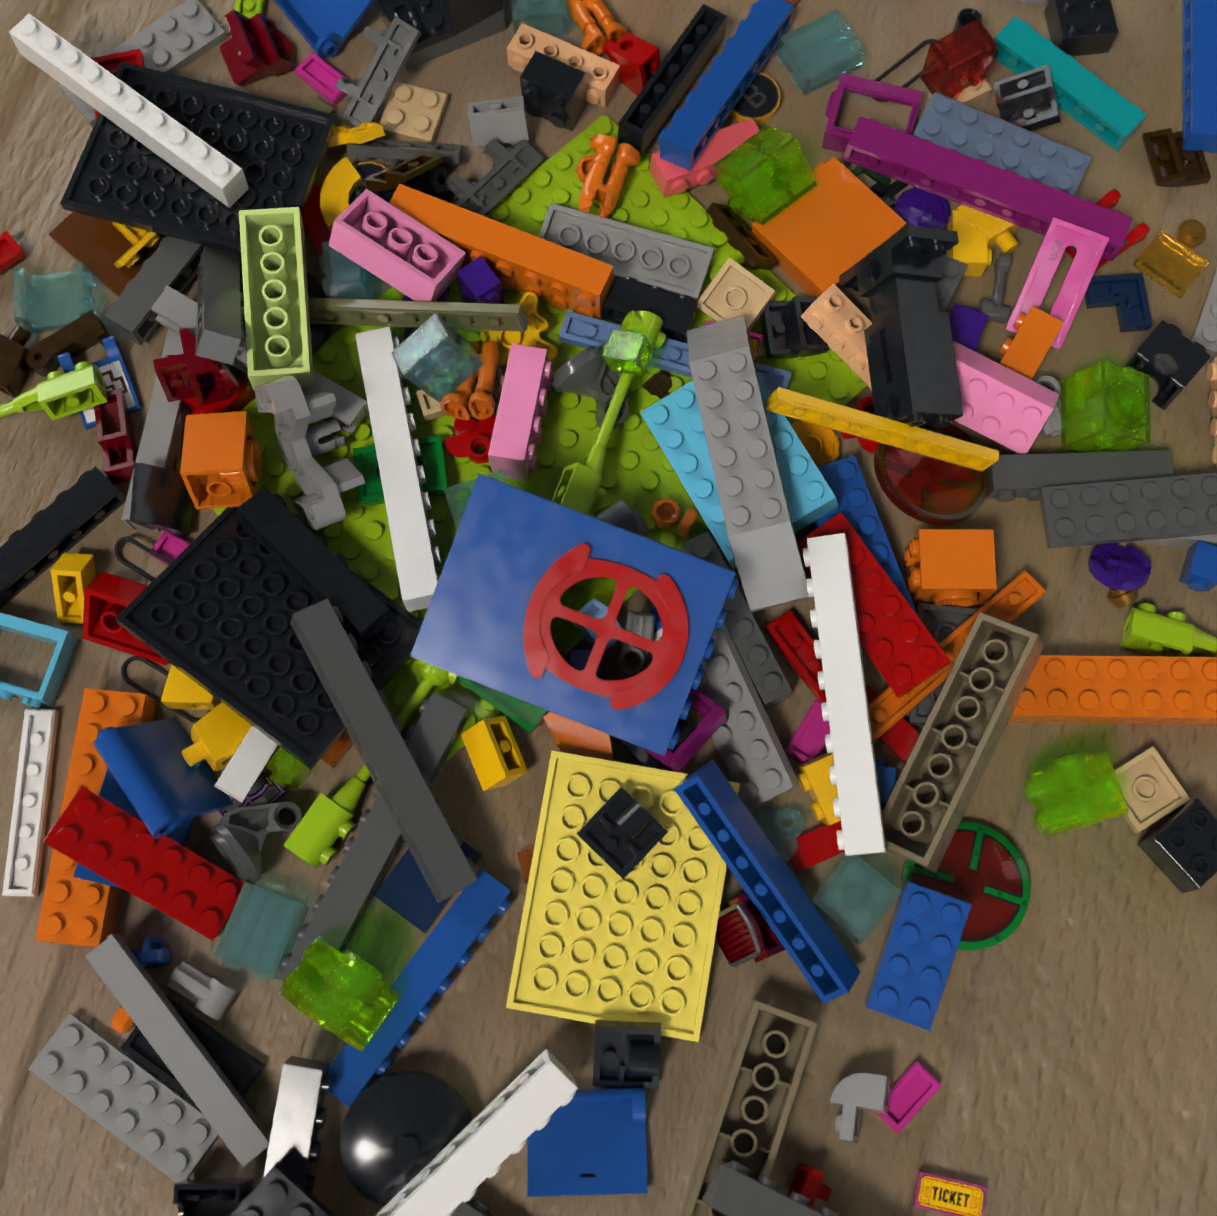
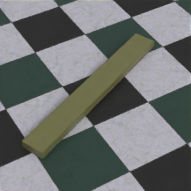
[308,297,528,332]

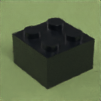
[1044,0,1118,57]
[520,51,587,131]

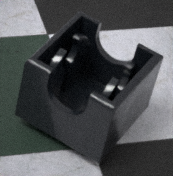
[1118,320,1211,410]
[1137,798,1217,893]
[173,1178,254,1216]

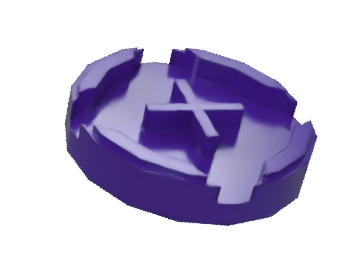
[893,187,950,230]
[1088,543,1151,591]

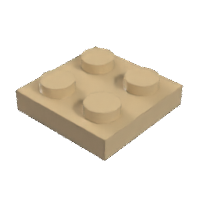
[380,82,448,143]
[697,257,777,331]
[1098,746,1191,834]

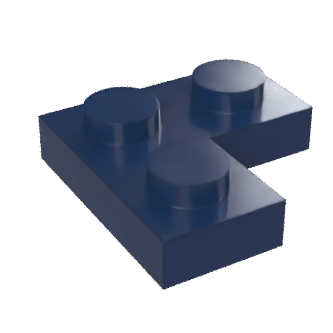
[1085,273,1152,333]

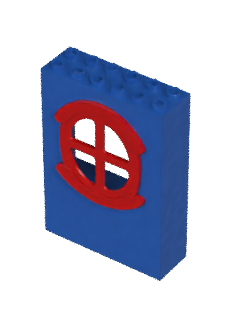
[410,474,739,756]

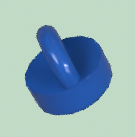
[138,936,172,968]

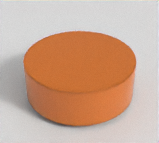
[675,506,699,537]

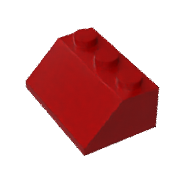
[82,572,169,665]

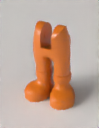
[565,0,628,57]
[579,134,640,219]
[440,341,499,420]

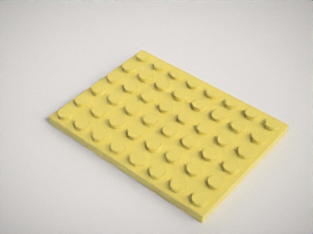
[506,750,740,1042]

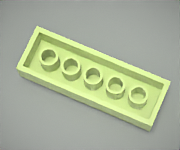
[239,207,314,391]

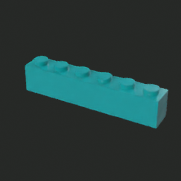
[993,16,1147,152]

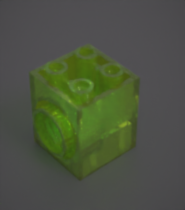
[713,125,817,225]
[1061,360,1151,453]
[1022,750,1129,839]
[278,936,401,1052]

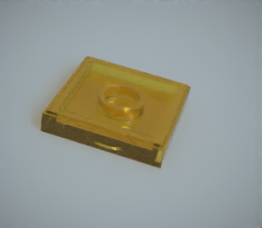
[1133,230,1209,298]

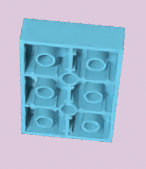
[640,370,839,569]

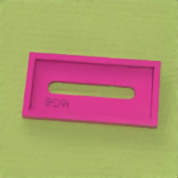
[1005,217,1109,349]

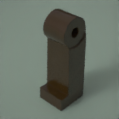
[25,310,110,377]

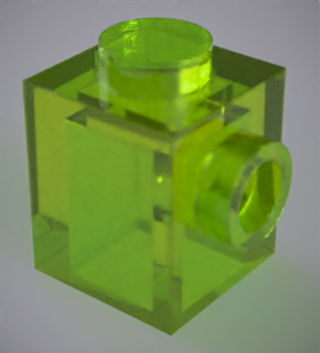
[603,330,653,377]
[265,747,316,790]

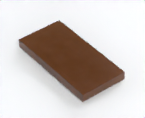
[49,212,154,298]

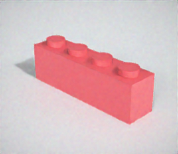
[649,118,768,197]

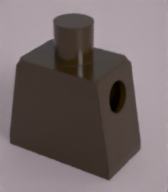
[0,325,32,398]

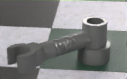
[976,252,1011,324]

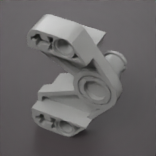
[255,376,365,530]

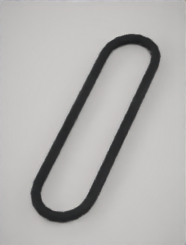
[872,39,946,102]
[114,537,172,581]
[121,656,211,723]

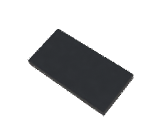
[121,992,266,1098]

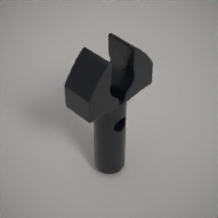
[870,180,909,209]

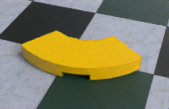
[328,123,385,148]
[320,157,363,232]

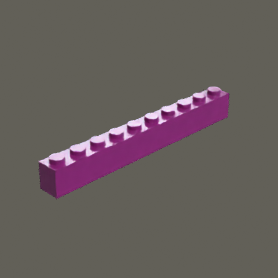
[843,116,1133,261]

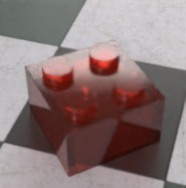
[920,19,997,99]

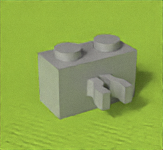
[468,96,529,148]

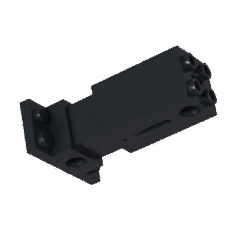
[839,225,963,432]

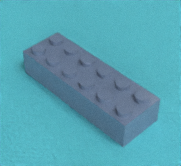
[913,92,1092,196]

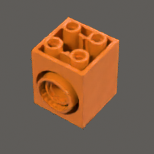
[180,411,262,510]
[904,529,997,608]

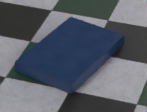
[374,841,482,934]

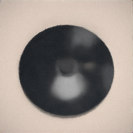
[340,1070,472,1206]

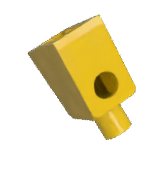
[956,205,1020,254]
[161,664,220,710]
[181,702,252,771]

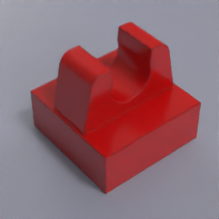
[788,1162,833,1207]

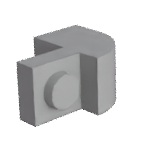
[830,1073,892,1144]

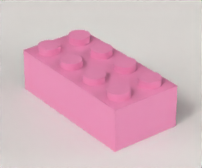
[328,189,466,302]
[953,341,1060,454]
[488,344,554,482]

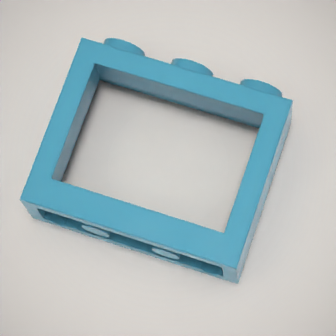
[0,612,78,709]

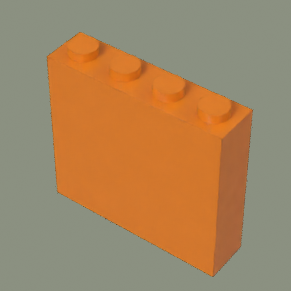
[752,156,907,297]

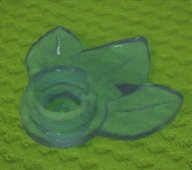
[751,806,804,863]

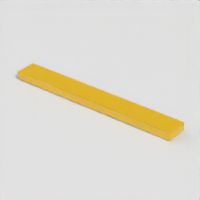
[765,387,999,472]

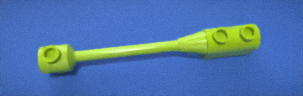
[551,310,666,517]
[0,362,108,421]
[1120,603,1217,657]
[283,659,459,868]

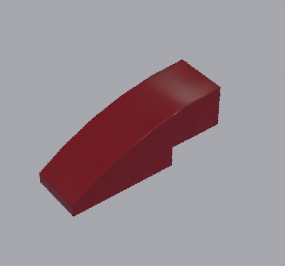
[94,388,138,485]

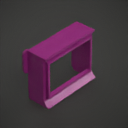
[821,73,923,153]
[638,658,727,773]

